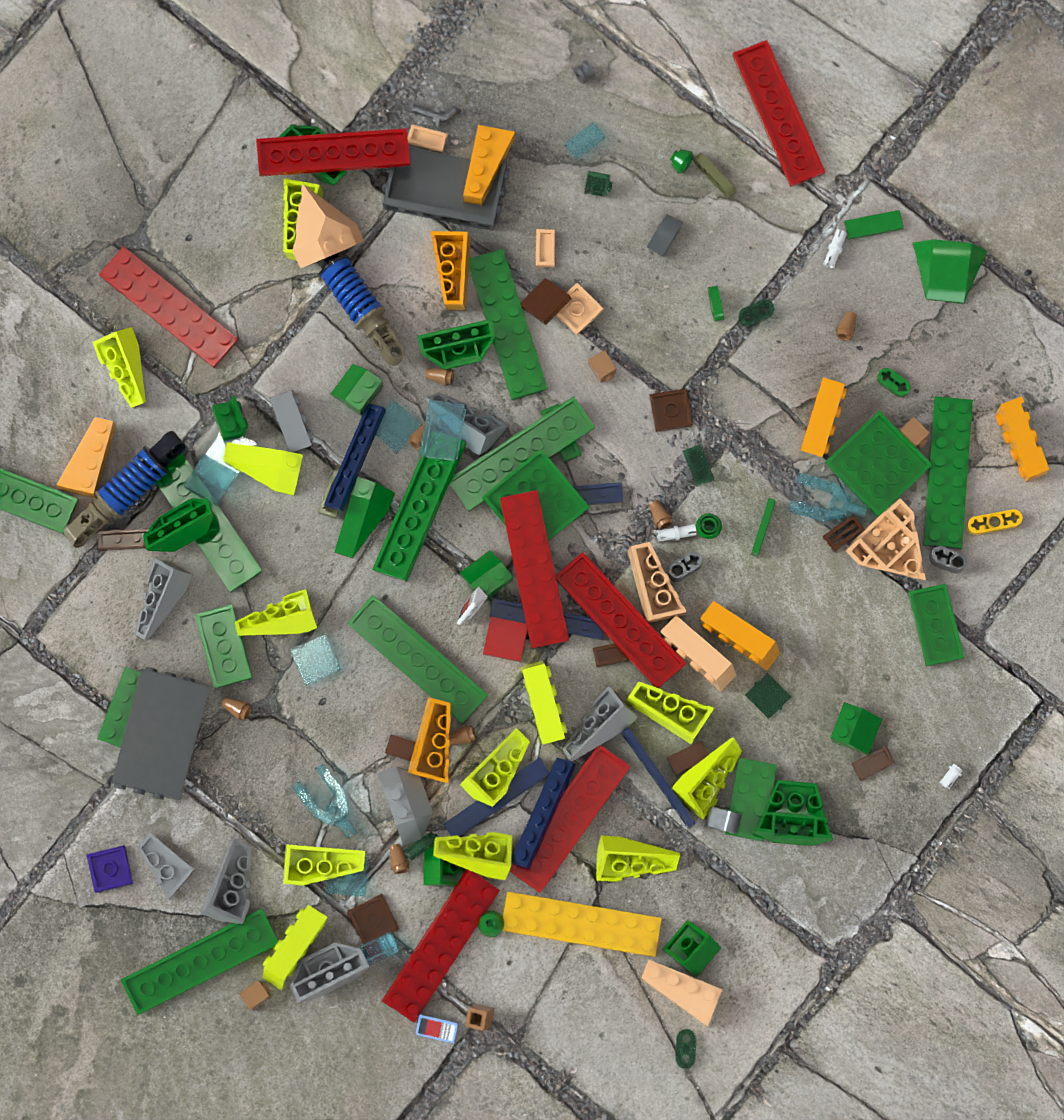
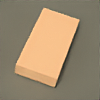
[408,124,448,153]
[536,229,555,267]

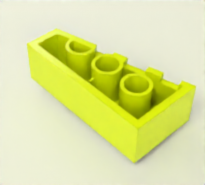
[283,178,324,261]
[520,661,567,745]
[626,682,714,744]
[262,905,328,991]

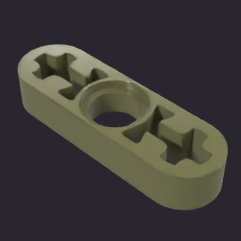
[693,153,736,199]

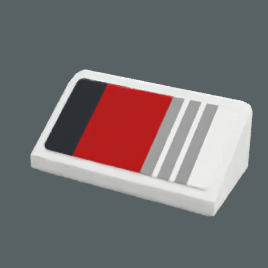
[457,587,488,625]

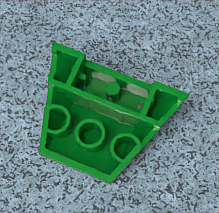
[912,239,987,304]
[755,780,833,846]

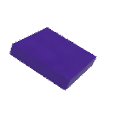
[86,845,134,893]

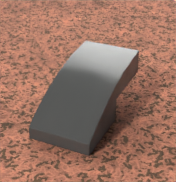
[647,214,683,256]

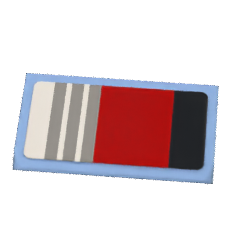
[416,1015,458,1043]

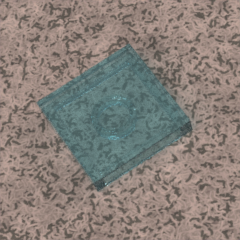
[376,400,422,454]
[184,454,237,506]
[290,635,341,686]
[326,857,369,897]

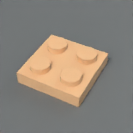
[556,283,604,336]

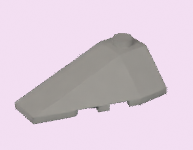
[426,392,507,455]
[135,558,192,641]
[562,686,638,762]
[201,838,251,924]

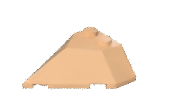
[293,185,364,268]
[846,498,926,580]

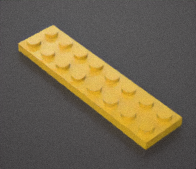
[502,892,662,957]

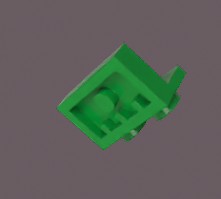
[212,396,248,441]

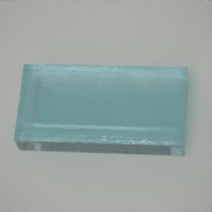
[564,122,605,160]

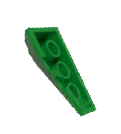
[334,477,395,559]

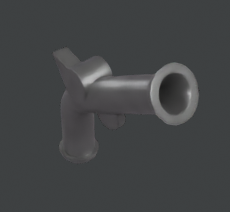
[411,103,459,128]

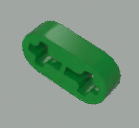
[708,286,724,322]
[877,368,911,397]

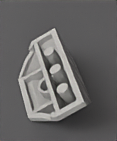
[378,766,433,846]
[290,942,369,1003]

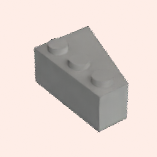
[269,390,314,452]

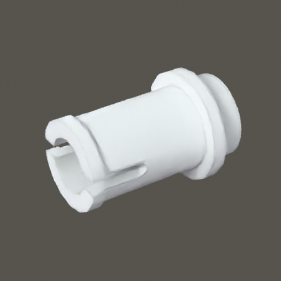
[939,764,963,790]

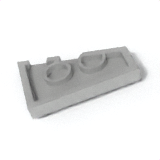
[137,832,195,900]

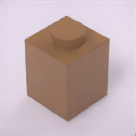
[588,350,616,383]
[900,417,930,448]
[239,980,271,1011]
[465,1003,495,1031]

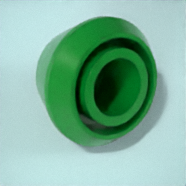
[670,149,694,174]
[696,513,722,539]
[478,911,504,937]

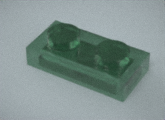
[683,444,714,487]

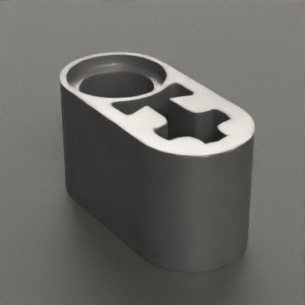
[929,546,967,574]
[668,551,703,582]
[705,807,742,834]

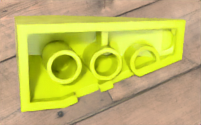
[92,327,146,408]
[223,442,303,496]
[235,589,317,636]
[460,728,530,807]
[672,738,742,820]
[433,832,512,880]
[596,835,680,882]
[283,844,365,885]

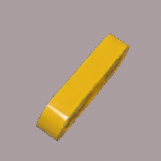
[967,509,1023,535]

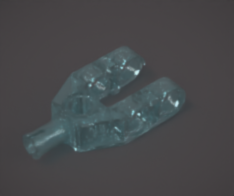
[788,473,868,522]
[291,763,357,839]

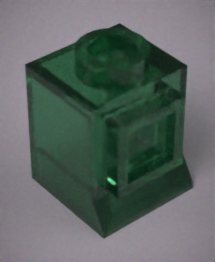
[584,171,613,197]

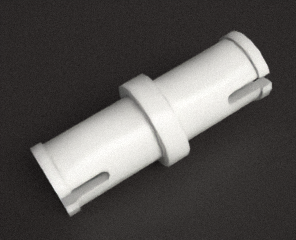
[823,229,847,268]
[656,524,696,542]

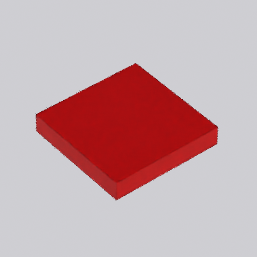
[483,617,527,662]

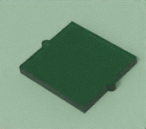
[745,673,791,719]
[404,831,438,861]

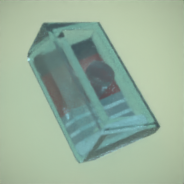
[357,931,400,967]

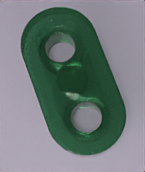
[738,299,774,327]
[675,1029,696,1069]

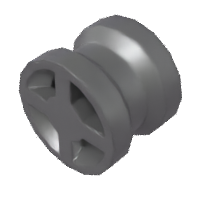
[573,60,595,84]

